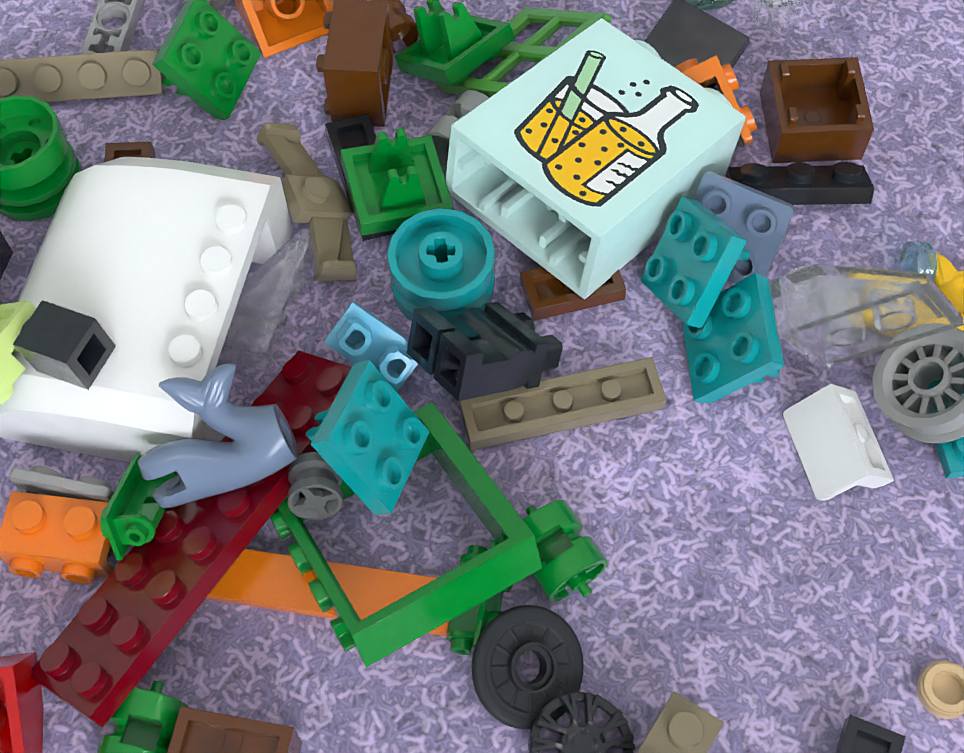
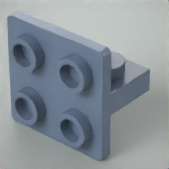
[694,171,795,284]

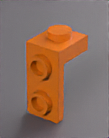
[674,55,757,147]

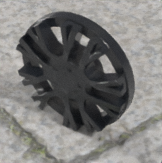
[528,692,635,753]

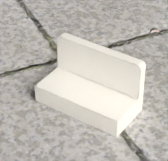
[783,384,894,501]

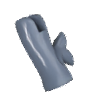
[138,363,298,508]

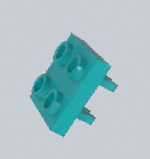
[640,196,751,329]
[682,273,785,404]
[306,360,429,515]

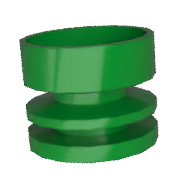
[0,95,82,221]

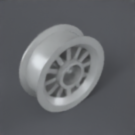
[872,325,964,444]

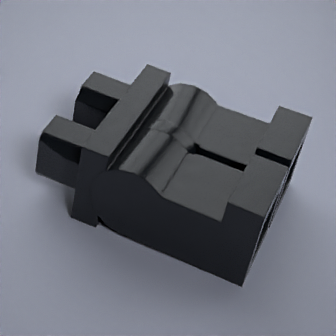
[406,301,563,401]

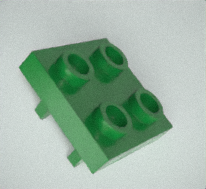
[152,0,262,120]
[395,0,515,86]
[341,128,454,236]

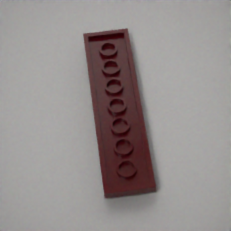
[31,350,352,728]

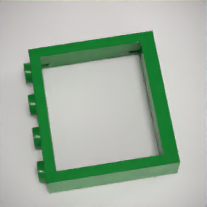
[270,402,542,667]

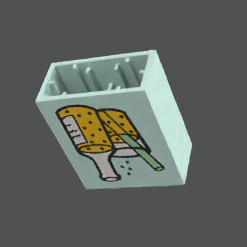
[446,18,746,300]

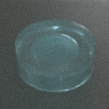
[899,241,937,289]

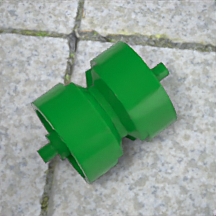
[523,500,608,602]
[97,680,189,753]

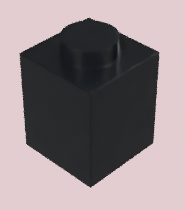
[13,300,116,390]

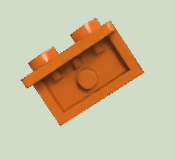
[0,491,113,584]

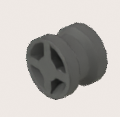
[287,452,343,520]

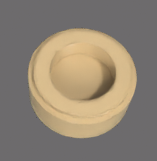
[916,661,964,719]

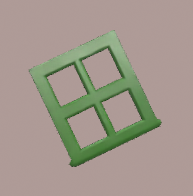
[436,7,611,98]

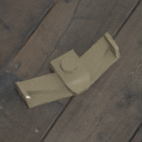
[257,122,357,281]

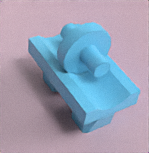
[324,300,418,392]

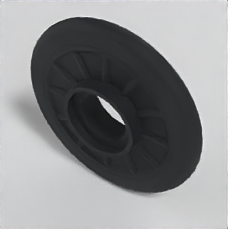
[471,605,584,730]

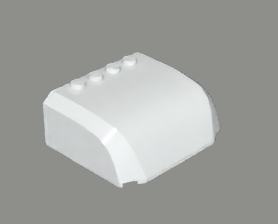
[0,157,293,472]

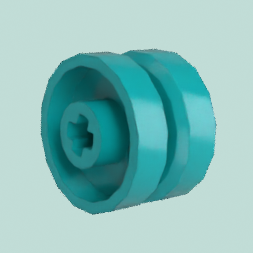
[387,208,495,321]

